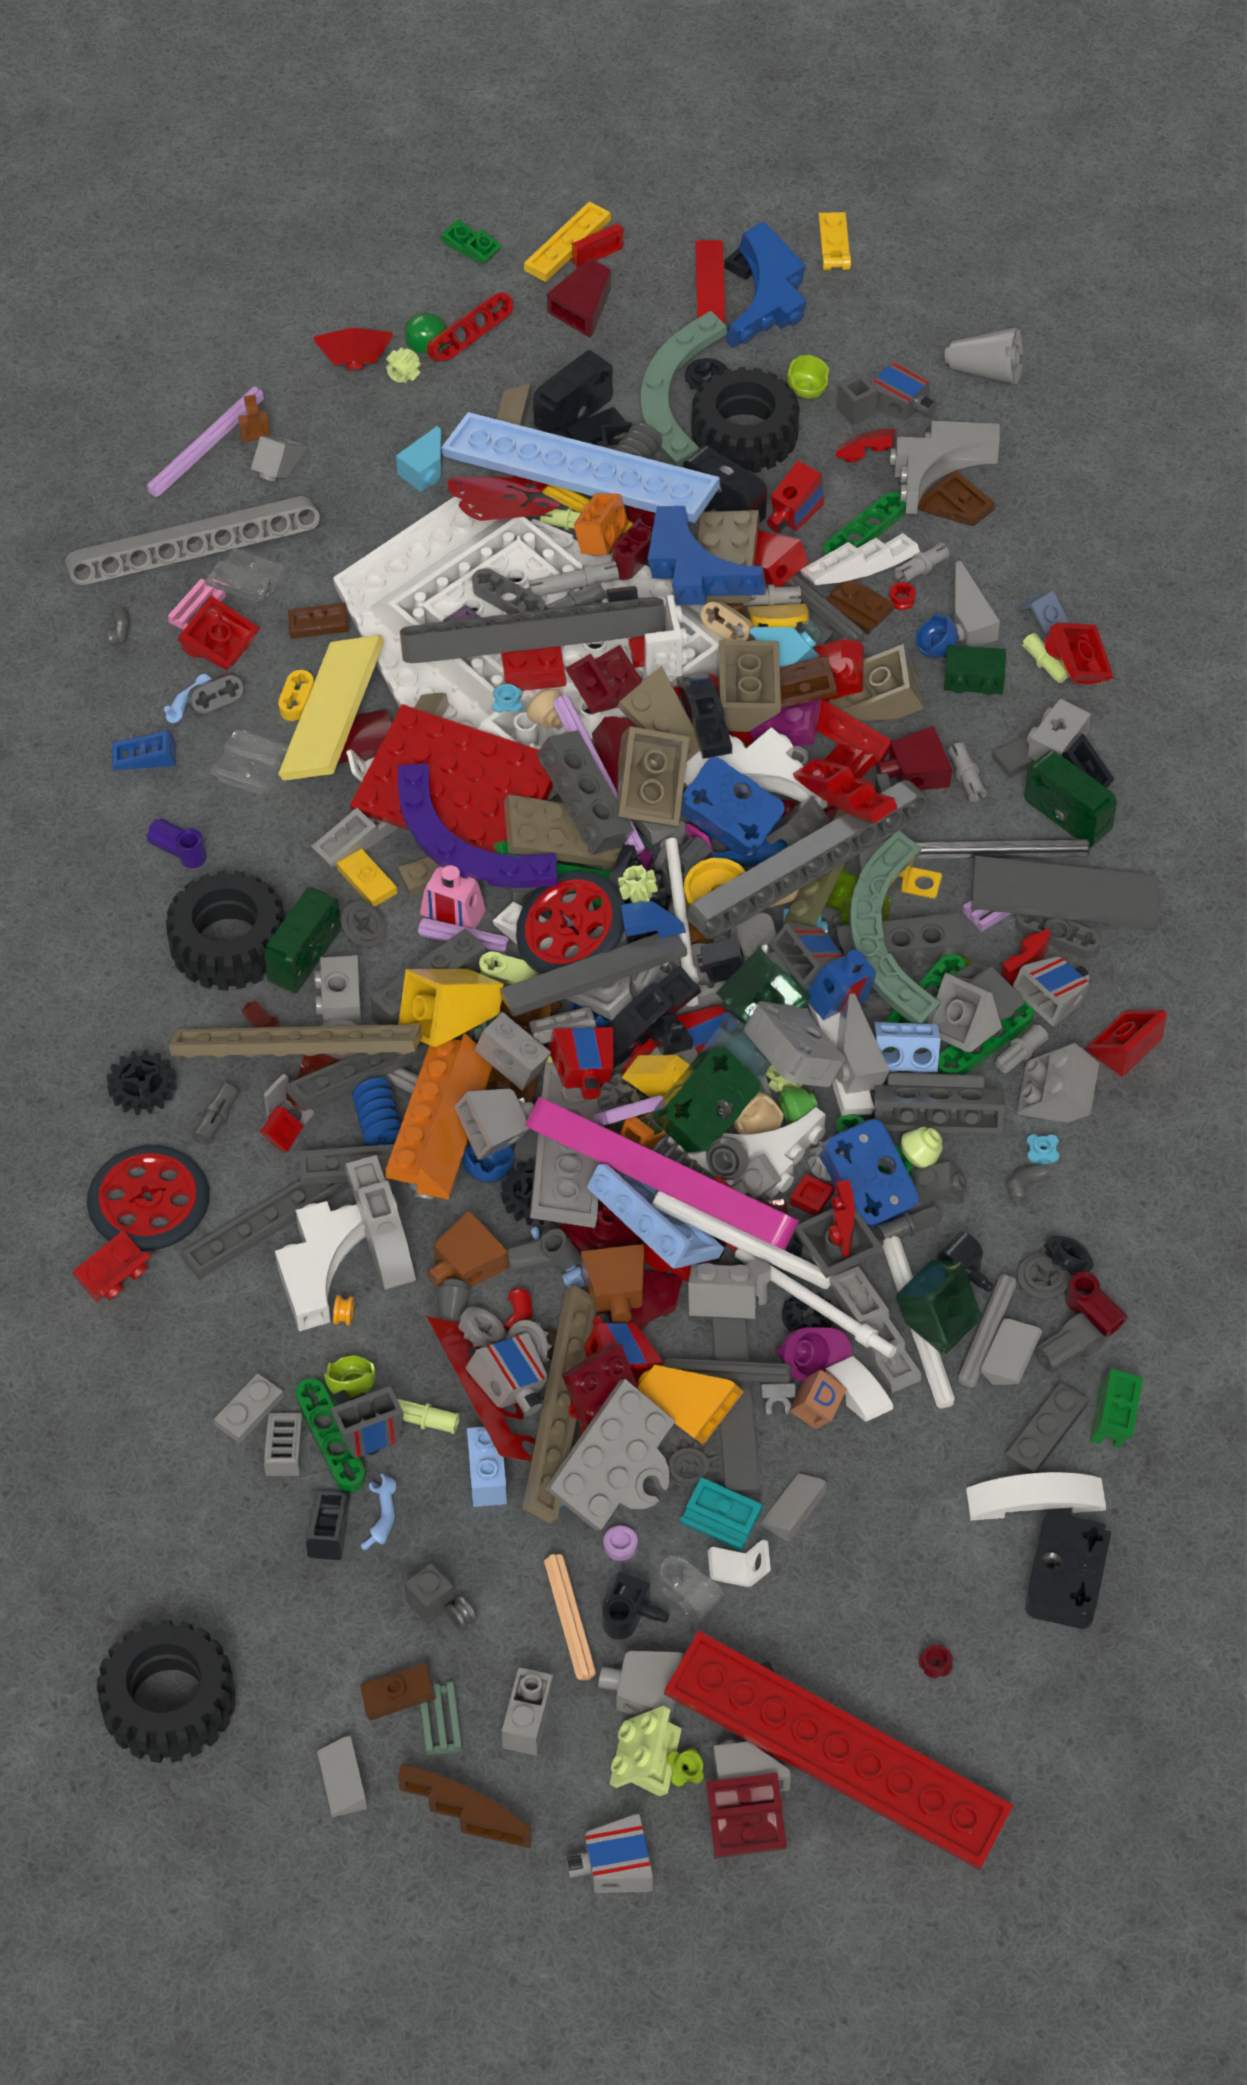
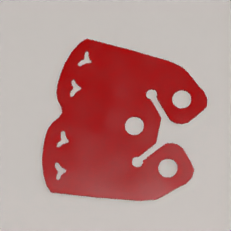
[447,477,560,521]

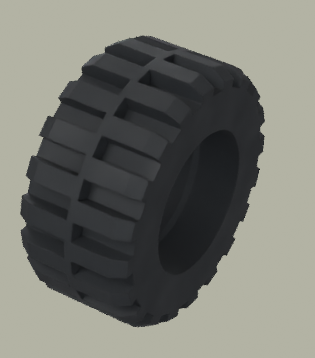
[691,367,800,473]
[166,870,285,991]
[97,1620,236,1763]

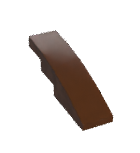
[398,1764,532,1848]

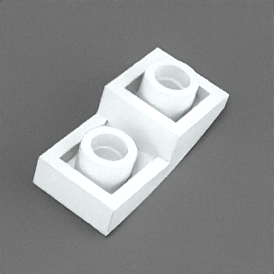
[826,1356,893,1422]

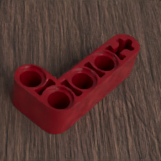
[611,505,656,580]

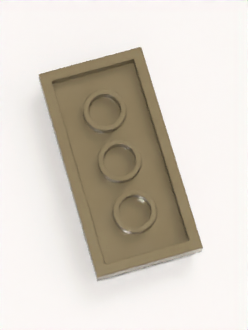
[697,510,760,604]
[504,795,622,869]

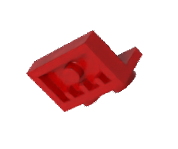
[71,1231,151,1303]

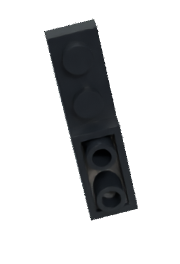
[676,672,732,759]
[606,966,701,1070]

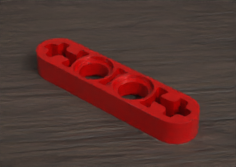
[427,292,513,362]

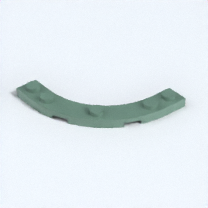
[641,311,728,467]
[849,831,940,1024]

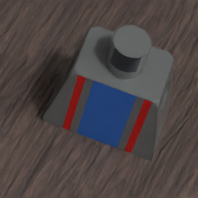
[871,356,937,421]
[769,922,844,988]
[330,1385,404,1458]

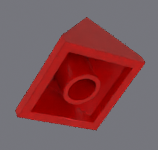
[1085,1010,1167,1077]

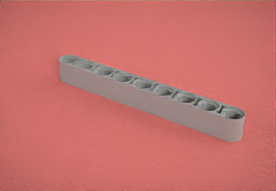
[65,496,320,585]

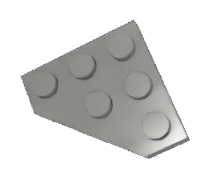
[565,926,633,1020]

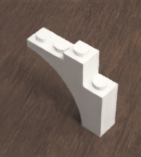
[682,728,827,809]
[666,1107,826,1199]
[275,1194,398,1331]

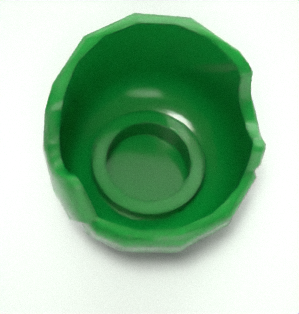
[405,312,446,354]

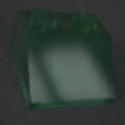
[716,947,811,1023]
[895,1260,982,1354]

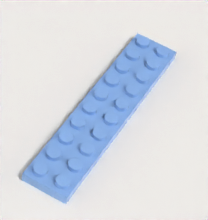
[441,412,720,523]

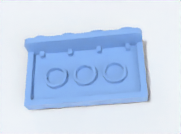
[586,1164,724,1269]

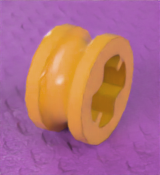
[333,1295,355,1326]

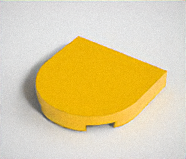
[747,604,809,628]

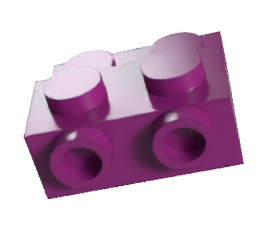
[750,699,822,746]

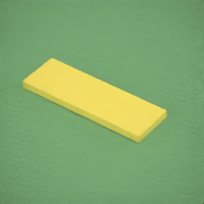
[278,635,384,781]

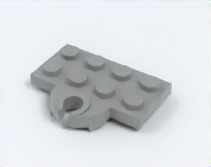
[545,1379,675,1531]

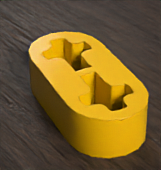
[278,670,314,721]

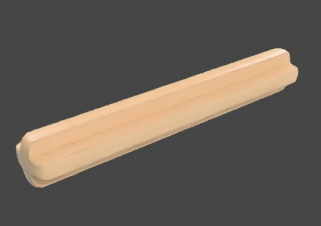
[544,1554,596,1681]

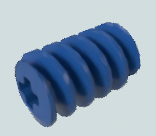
[352,1077,401,1146]

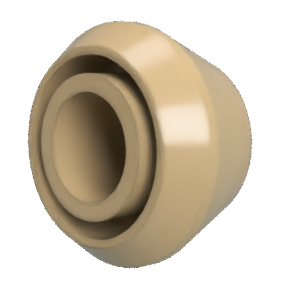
[527,689,563,728]

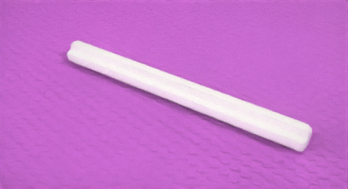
[652,1192,834,1289]
[882,1236,955,1409]

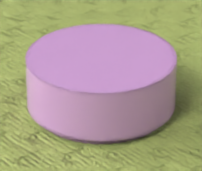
[603,1525,638,1561]

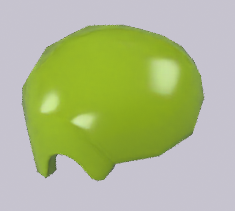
[787,355,829,399]
[324,1355,376,1400]

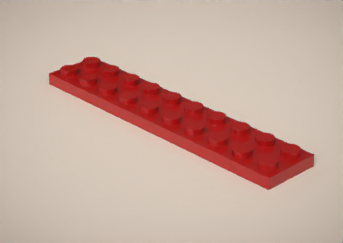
[664,1631,1013,1870]

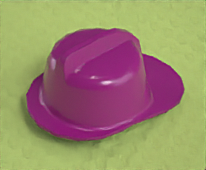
[776,1327,852,1381]

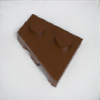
[918,470,995,526]

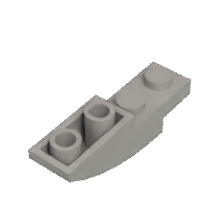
[345,1155,416,1291]

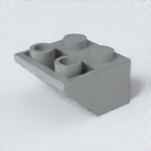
[1017,1043,1099,1123]

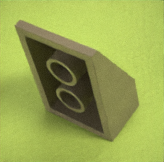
[827,644,924,721]
[617,726,689,827]

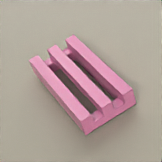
[168,578,226,630]

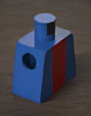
[804,950,876,1021]

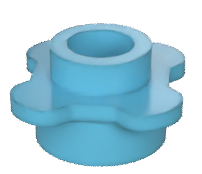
[492,684,523,713]
[1027,1134,1060,1165]

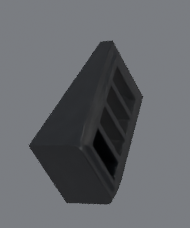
[306,1490,351,1560]

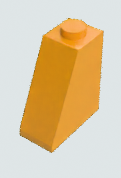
[637,1365,744,1445]

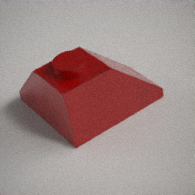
[314,327,393,371]

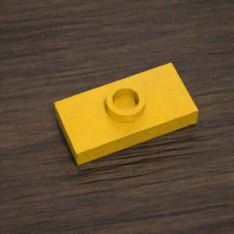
[337,848,397,907]

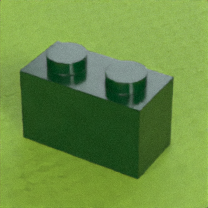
[944,645,1006,695]

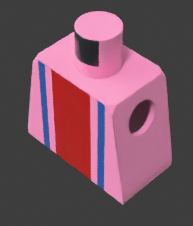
[420,865,486,929]

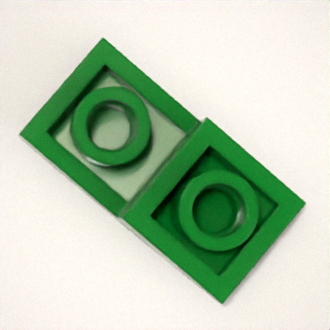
[440,219,502,264]

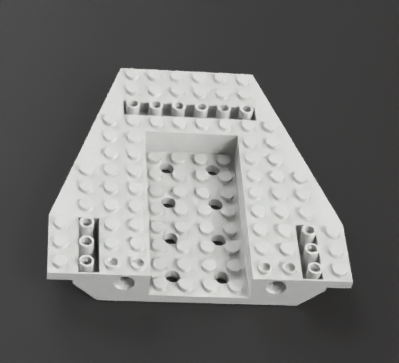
[333,491,757,801]

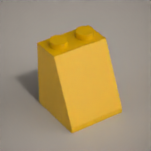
[398,969,504,1047]

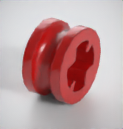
[889,582,916,610]

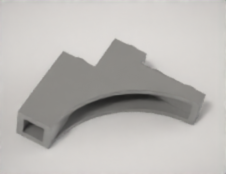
[890,421,1000,514]

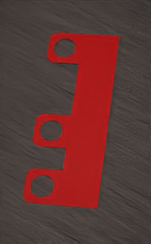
[426,1316,536,1462]

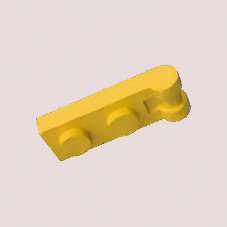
[818,212,851,271]

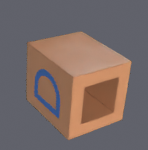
[789,1370,847,1429]

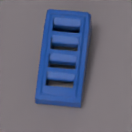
[112,730,176,770]

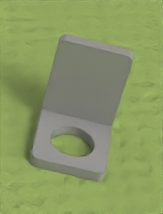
[264,1074,314,1126]

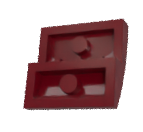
[565,645,643,713]
[339,709,391,763]
[706,1773,787,1858]

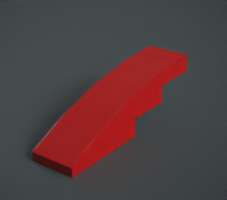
[695,240,725,324]
[792,758,898,824]

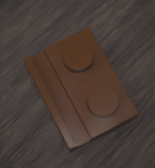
[827,579,894,635]

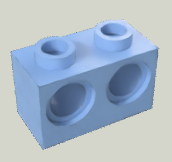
[873,1022,940,1074]
[467,1427,507,1507]

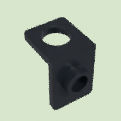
[596,422,632,448]

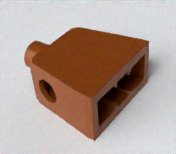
[426,1211,509,1288]
[581,1244,644,1323]

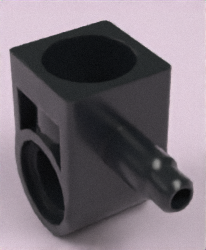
[935,1232,994,1292]
[602,1572,670,1640]

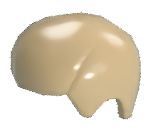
[733,1092,784,1134]

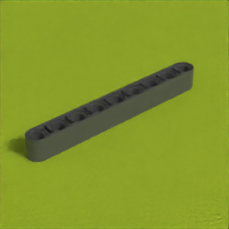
[400,597,666,663]
[686,780,931,939]

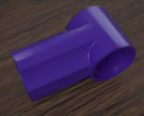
[146,819,207,868]

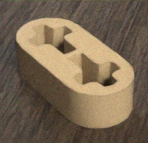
[701,601,753,641]

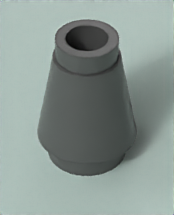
[438,1279,470,1323]

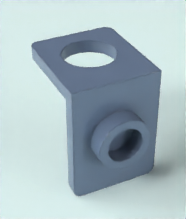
[1016,590,1069,637]

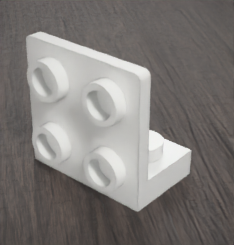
[644,595,687,680]

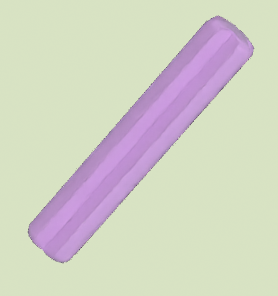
[418,918,509,954]

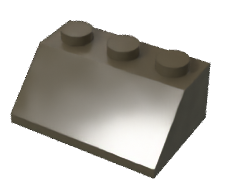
[717,640,781,732]

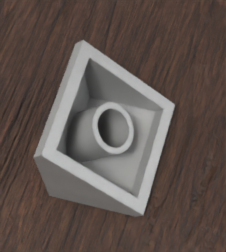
[927,973,1002,1052]

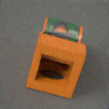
[619,1111,667,1150]

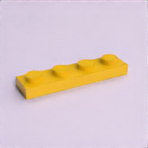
[524,201,611,282]

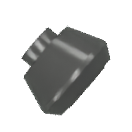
[706,1137,749,1180]

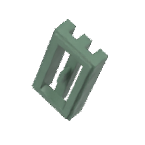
[420,1682,462,1756]

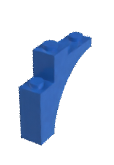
[726,221,807,348]
[648,506,766,605]

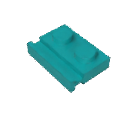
[679,1477,763,1552]

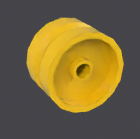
[684,858,746,923]

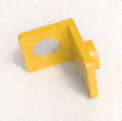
[898,862,942,898]

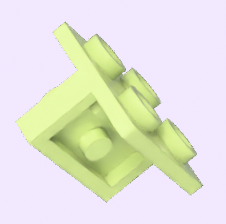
[610,1706,682,1796]

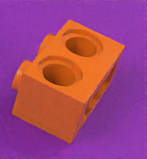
[573,493,628,556]

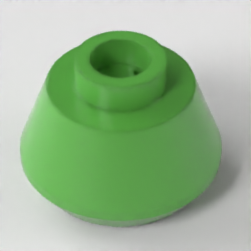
[778,1087,818,1125]

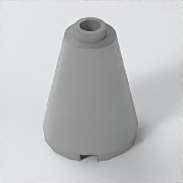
[945,327,1024,384]

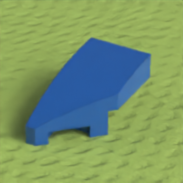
[621,901,686,938]

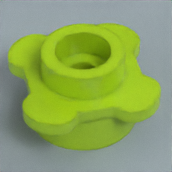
[667,1748,704,1787]

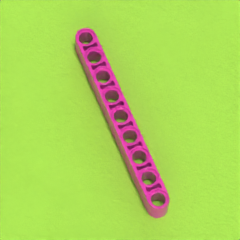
[525,1097,799,1250]

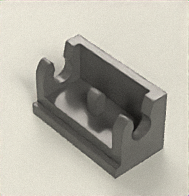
[766,796,830,850]

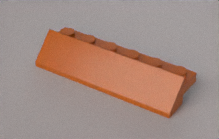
[385,1032,493,1200]

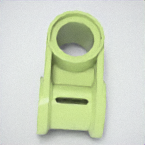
[479,951,540,986]

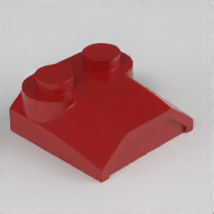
[177,595,260,670]
[1045,623,1114,685]
[814,639,864,701]

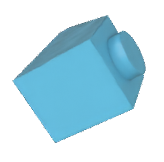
[396,426,442,492]
[749,627,820,667]

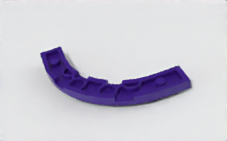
[398,764,557,888]

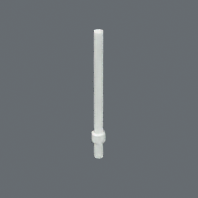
[665,838,699,1006]
[735,1248,897,1358]

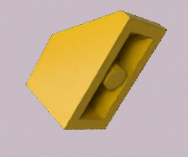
[622,1055,690,1110]

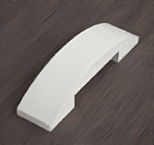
[966,1472,1106,1521]

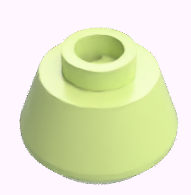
[901,1127,943,1168]

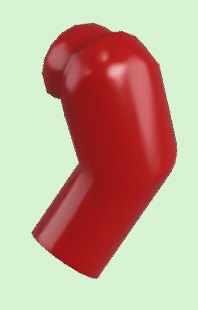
[503,1288,533,1332]

